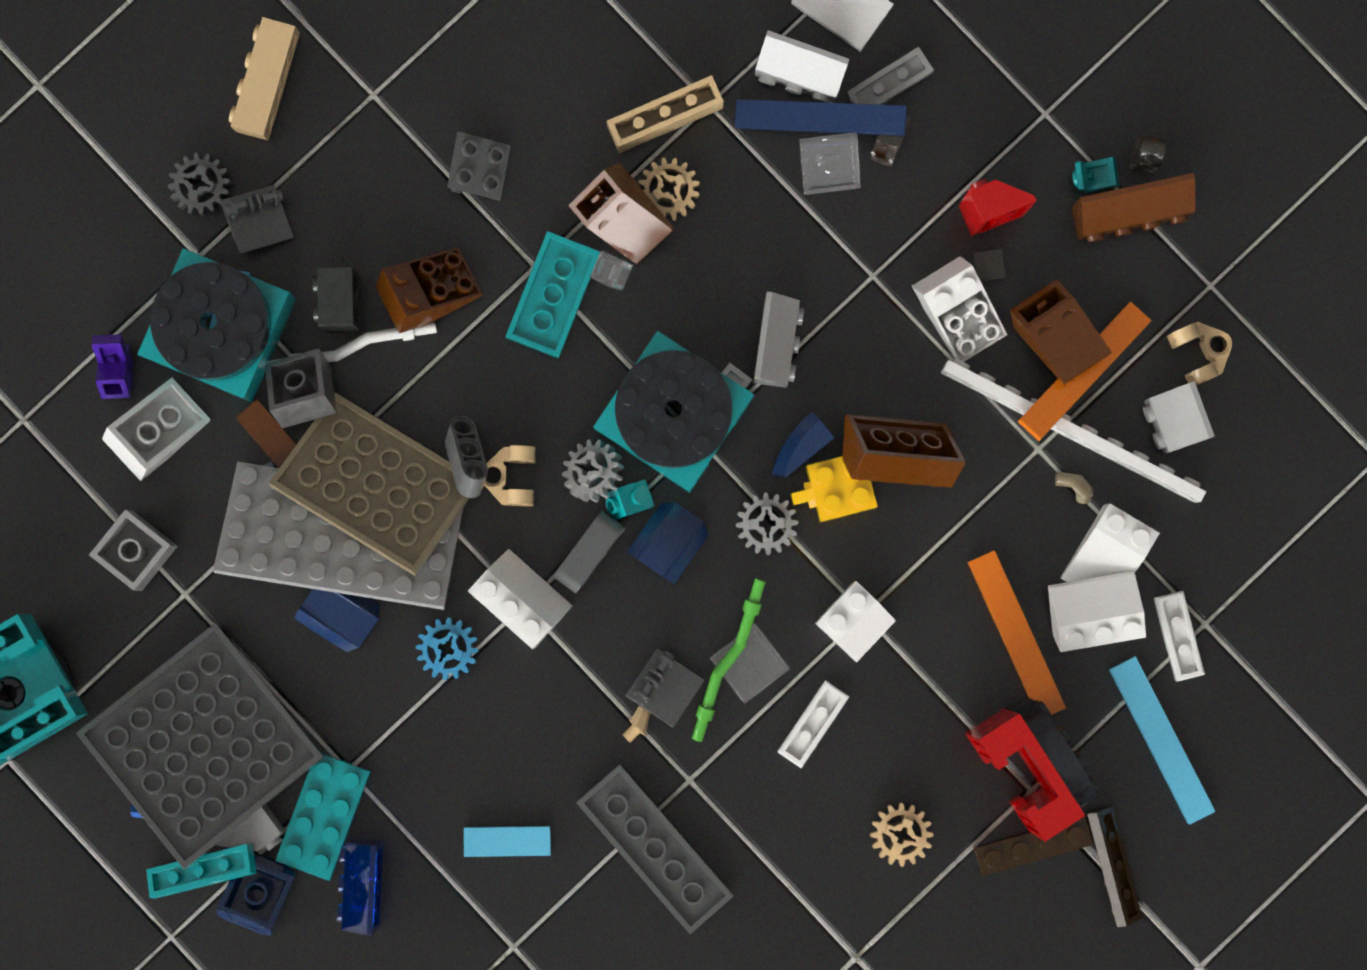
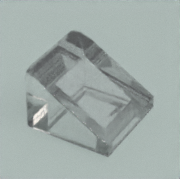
[590,251,633,290]

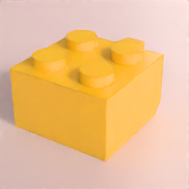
[791,456,878,522]

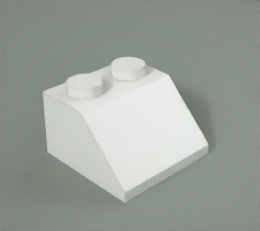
[815,581,896,662]

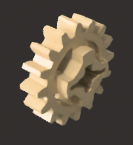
[638,158,700,221]
[870,802,933,867]

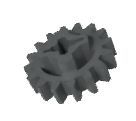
[168,153,232,216]

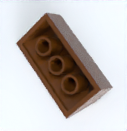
[1071,173,1195,243]
[842,414,966,488]

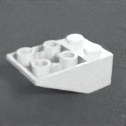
[912,256,1007,362]

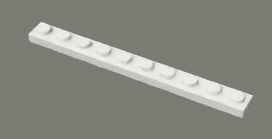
[941,359,1206,503]

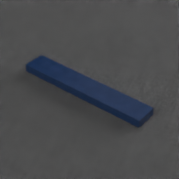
[734,99,907,136]

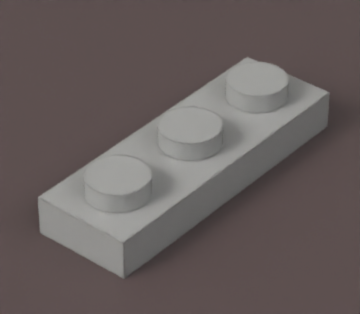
[846,47,934,105]

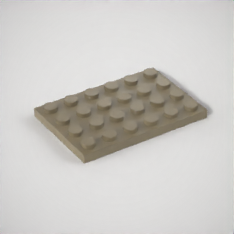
[269,393,469,576]

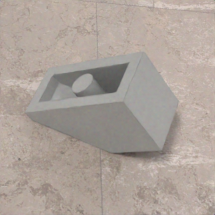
[216,804,286,851]

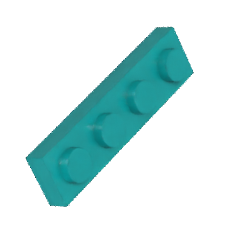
[146,844,257,899]

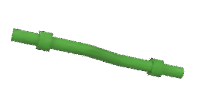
[692,578,766,742]

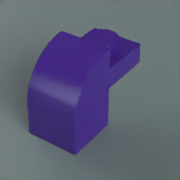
[91,334,133,399]

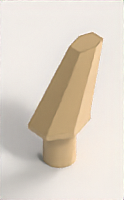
[622,706,650,743]

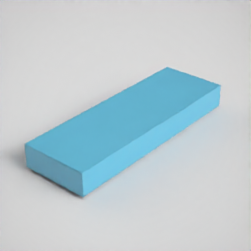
[464,826,551,857]

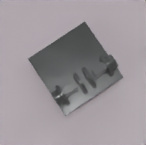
[447,131,511,201]
[220,185,294,254]
[625,648,704,728]

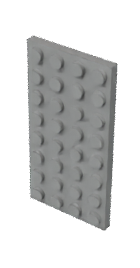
[213,461,464,610]

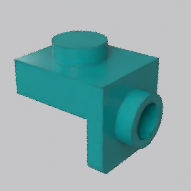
[1072,157,1120,193]
[605,480,655,520]

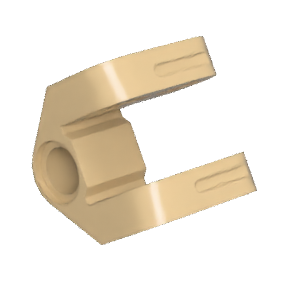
[1167,322,1232,385]
[484,445,536,507]

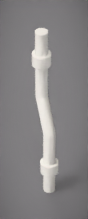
[267,322,437,363]

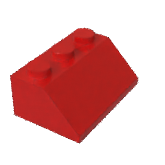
[959,179,1036,237]

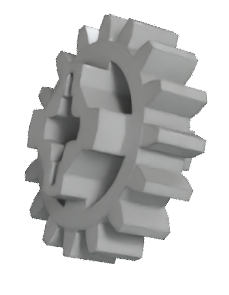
[562,439,624,502]
[736,493,798,555]

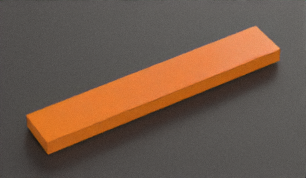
[1018,302,1152,441]
[967,550,1066,715]

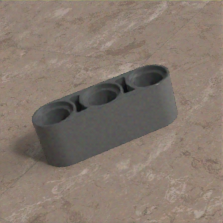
[445,416,488,498]
[553,510,625,594]

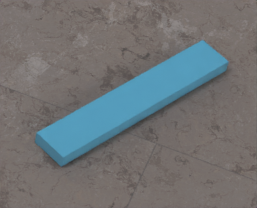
[1109,656,1215,825]

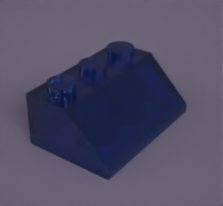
[337,839,384,935]

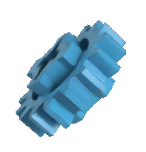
[416,618,479,680]

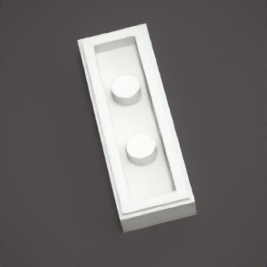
[1154,591,1205,682]
[777,680,849,768]

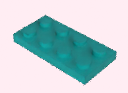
[505,231,601,359]
[275,752,371,881]

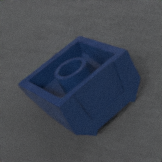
[771,412,834,478]
[627,502,709,585]
[294,589,380,652]
[216,853,295,936]

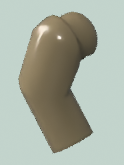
[1055,472,1094,504]

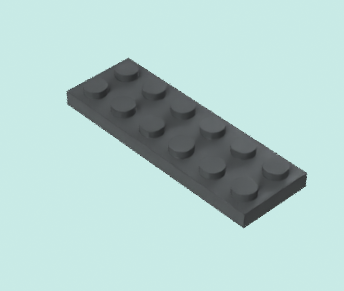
[576,764,734,934]

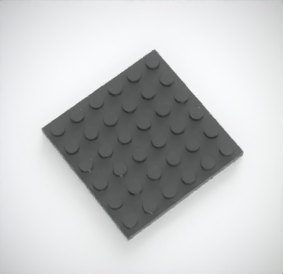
[76,623,324,869]

